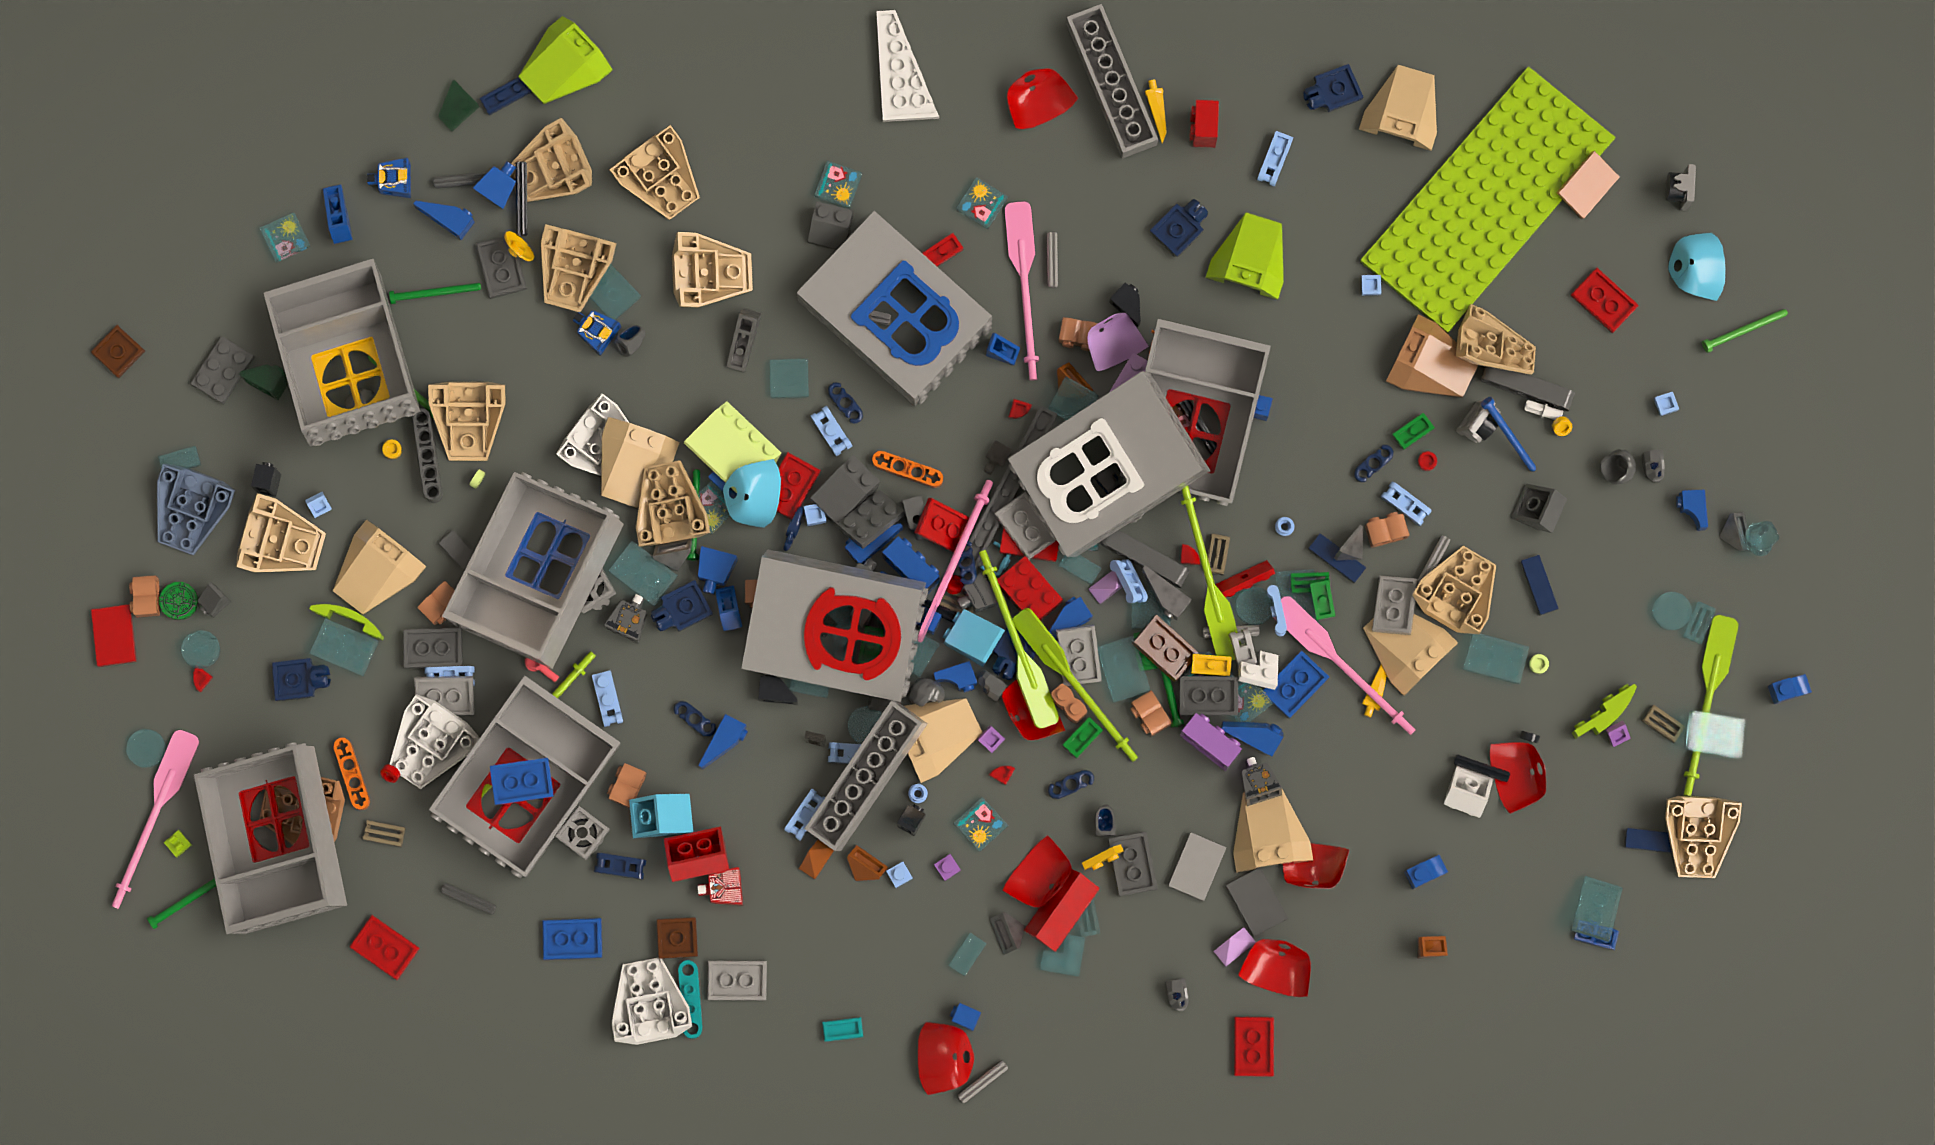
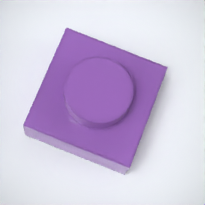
[1605,720,1631,747]
[977,725,1005,753]
[934,854,961,881]

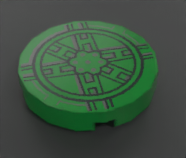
[159,582,198,620]

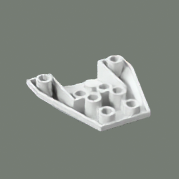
[556,393,629,476]
[390,694,480,789]
[612,958,692,1045]

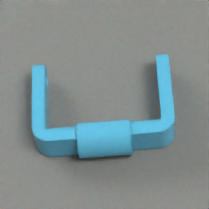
[980,541,1011,577]

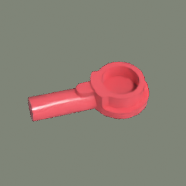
[525,658,559,683]

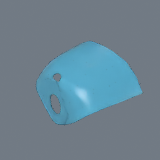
[1668,233,1725,301]
[723,459,781,528]

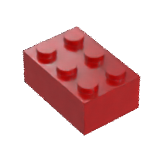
[997,556,1063,621]
[664,826,729,882]

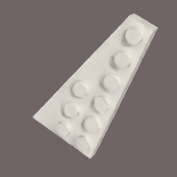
[877,10,939,122]

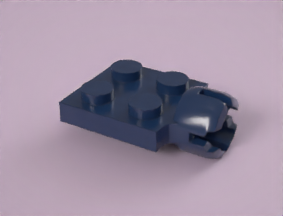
[1303,64,1364,112]
[1150,199,1208,257]
[651,580,713,632]
[992,619,1036,680]
[272,658,331,702]

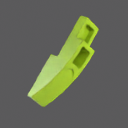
[1572,684,1637,739]

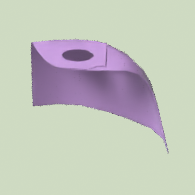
[1087,313,1149,371]

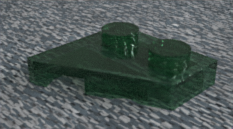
[438,80,479,132]

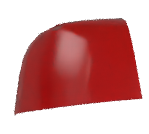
[1007,68,1078,129]
[1002,679,1065,740]
[1490,742,1546,814]
[1002,835,1072,908]
[1283,843,1350,889]
[1238,939,1311,997]
[918,1022,974,1095]

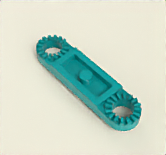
[678,960,703,1039]

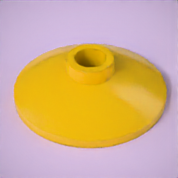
[504,231,534,261]

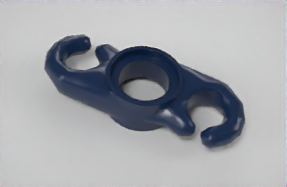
[828,382,863,424]
[1354,445,1394,482]
[783,507,803,552]
[956,541,977,585]
[674,701,716,737]
[1048,770,1094,799]

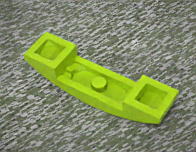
[309,604,384,641]

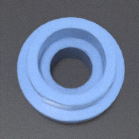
[1275,517,1294,536]
[908,784,928,803]

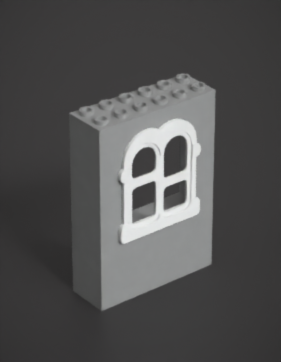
[1008,371,1210,557]

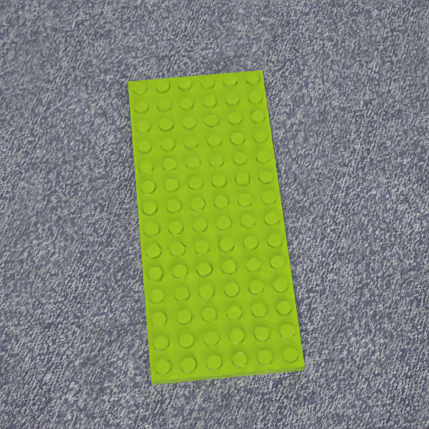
[1360,66,1616,333]

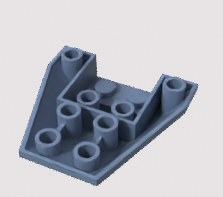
[157,464,235,555]

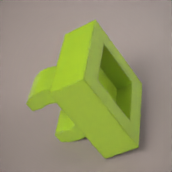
[164,830,192,858]

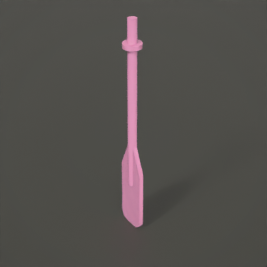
[1005,202,1039,381]
[918,480,993,643]
[1273,596,1416,735]
[112,730,199,909]

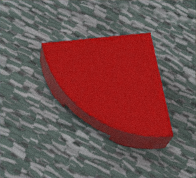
[1008,399,1032,419]
[1181,544,1200,565]
[193,665,213,692]
[989,766,1015,785]

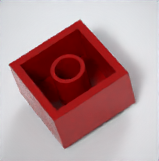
[1189,100,1219,148]

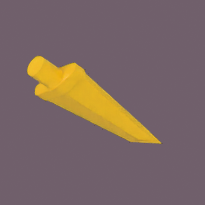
[1145,80,1167,143]
[1362,664,1387,718]

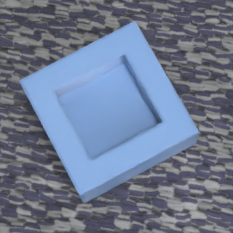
[1361,275,1381,296]
[1654,392,1679,416]
[305,492,332,518]
[803,504,826,526]
[886,862,913,888]

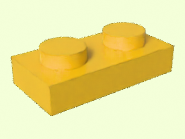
[1191,654,1232,677]
[1082,844,1124,871]

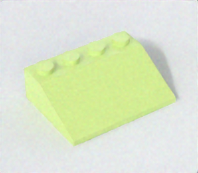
[684,401,781,493]

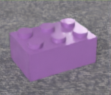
[1180,713,1242,771]

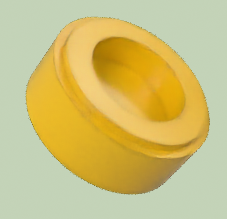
[1552,416,1572,436]
[382,439,402,459]

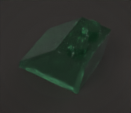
[239,364,288,400]

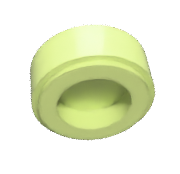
[469,469,485,489]
[1529,654,1549,674]

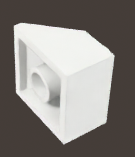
[1444,766,1493,818]

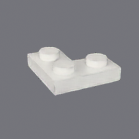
[1238,651,1278,690]

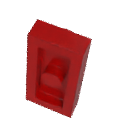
[922,233,964,267]

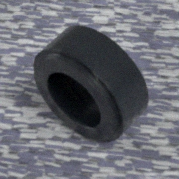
[1520,731,1540,743]

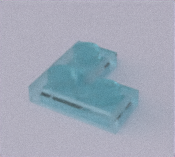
[1040,935,1085,977]

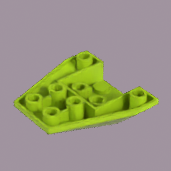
[518,16,613,104]
[1205,213,1284,300]

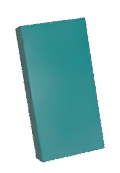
[822,1017,863,1042]

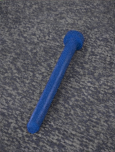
[1481,397,1536,472]

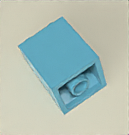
[943,609,1005,667]
[629,794,693,838]

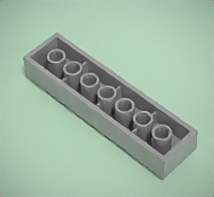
[1066,4,1158,159]
[804,701,928,851]

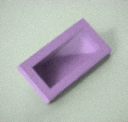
[1088,571,1123,604]
[1214,927,1256,967]

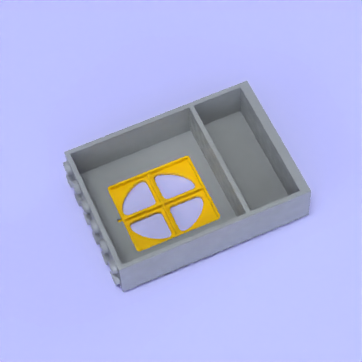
[264,259,421,446]

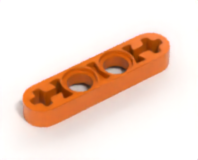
[872,451,943,488]
[334,737,370,810]

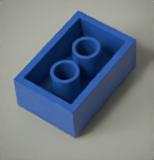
[882,536,940,594]

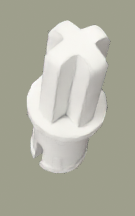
[1524,400,1563,420]

